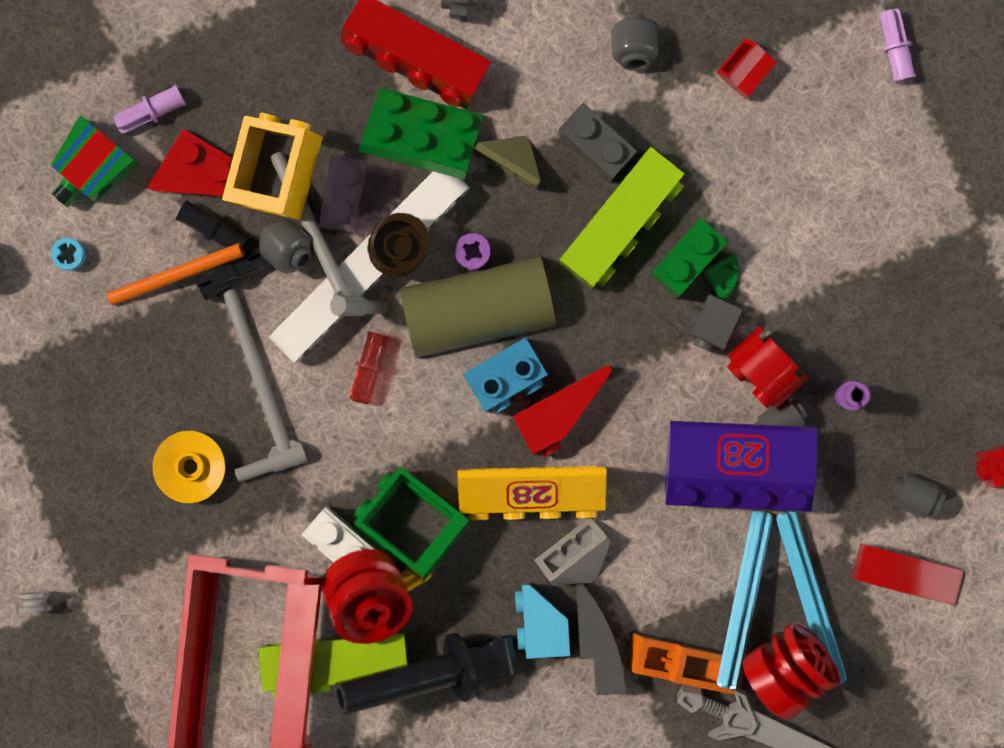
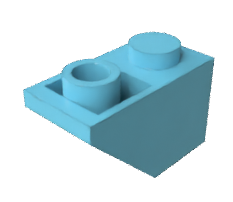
[515,582,570,659]

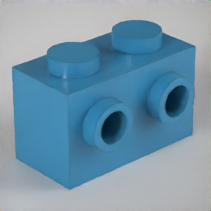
[463,337,548,414]

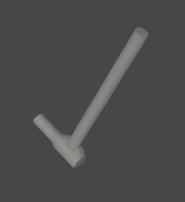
[270,152,388,317]
[222,289,308,483]

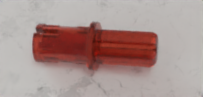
[349,331,390,404]

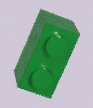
[650,217,728,299]

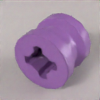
[455,233,490,271]

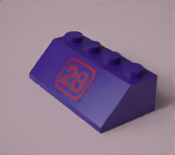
[664,421,817,512]

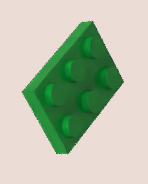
[360,87,483,180]

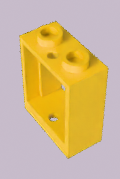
[222,113,323,221]

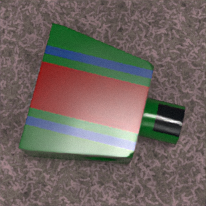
[51,116,139,207]

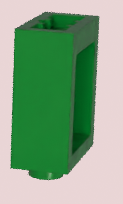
[354,466,469,582]

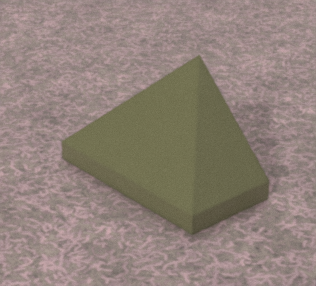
[475,136,540,190]

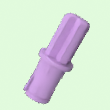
[879,9,916,83]
[114,85,186,134]

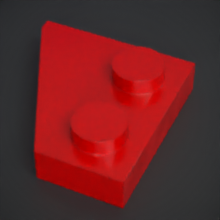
[147,129,233,197]

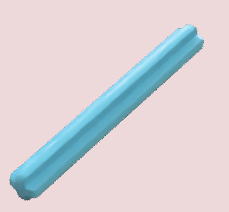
[717,511,773,690]
[776,511,847,684]

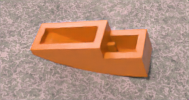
[625,633,744,695]

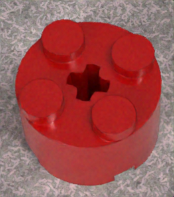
[727,326,809,409]

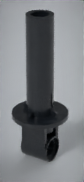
[335,633,520,715]

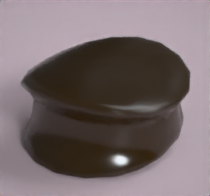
[367,213,429,277]

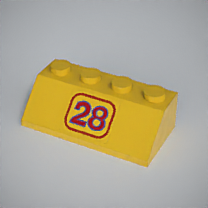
[458,466,606,520]

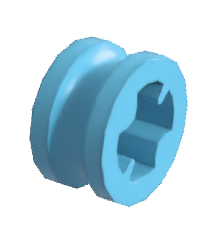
[51,238,86,271]

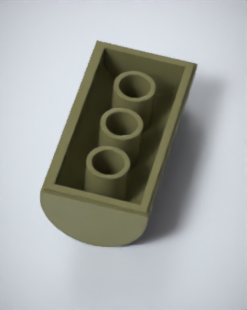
[400,256,556,358]

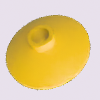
[152,431,226,503]

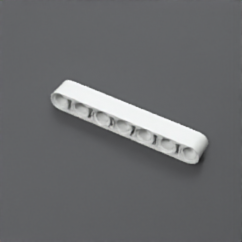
[269,172,470,364]

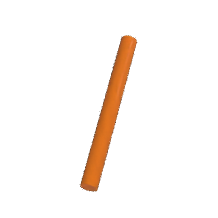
[107,243,245,306]

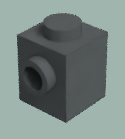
[686,294,742,353]

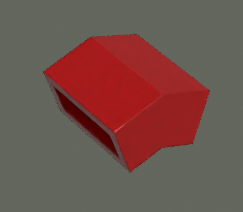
[716,38,777,99]

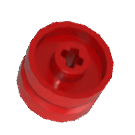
[321,549,412,644]

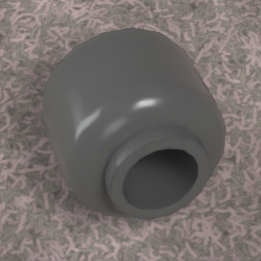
[611,14,659,71]
[259,219,313,274]

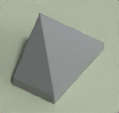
[534,518,611,586]

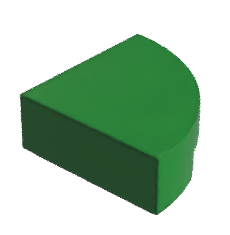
[702,252,738,301]

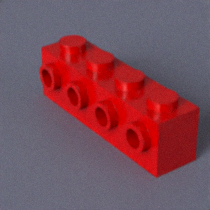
[340,0,491,110]

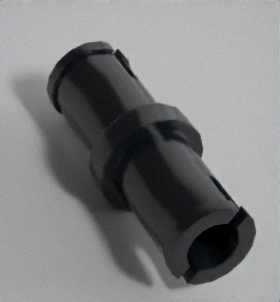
[175,200,250,249]
[195,246,269,301]

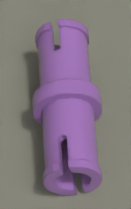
[835,381,870,410]

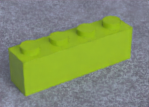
[559,147,684,289]
[258,630,409,697]

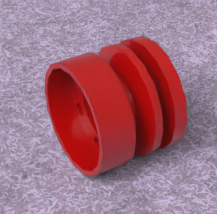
[742,621,841,720]

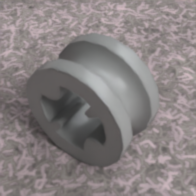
[18,591,52,613]

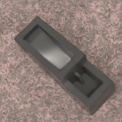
[576,583,626,695]

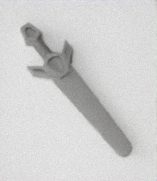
[677,685,832,748]

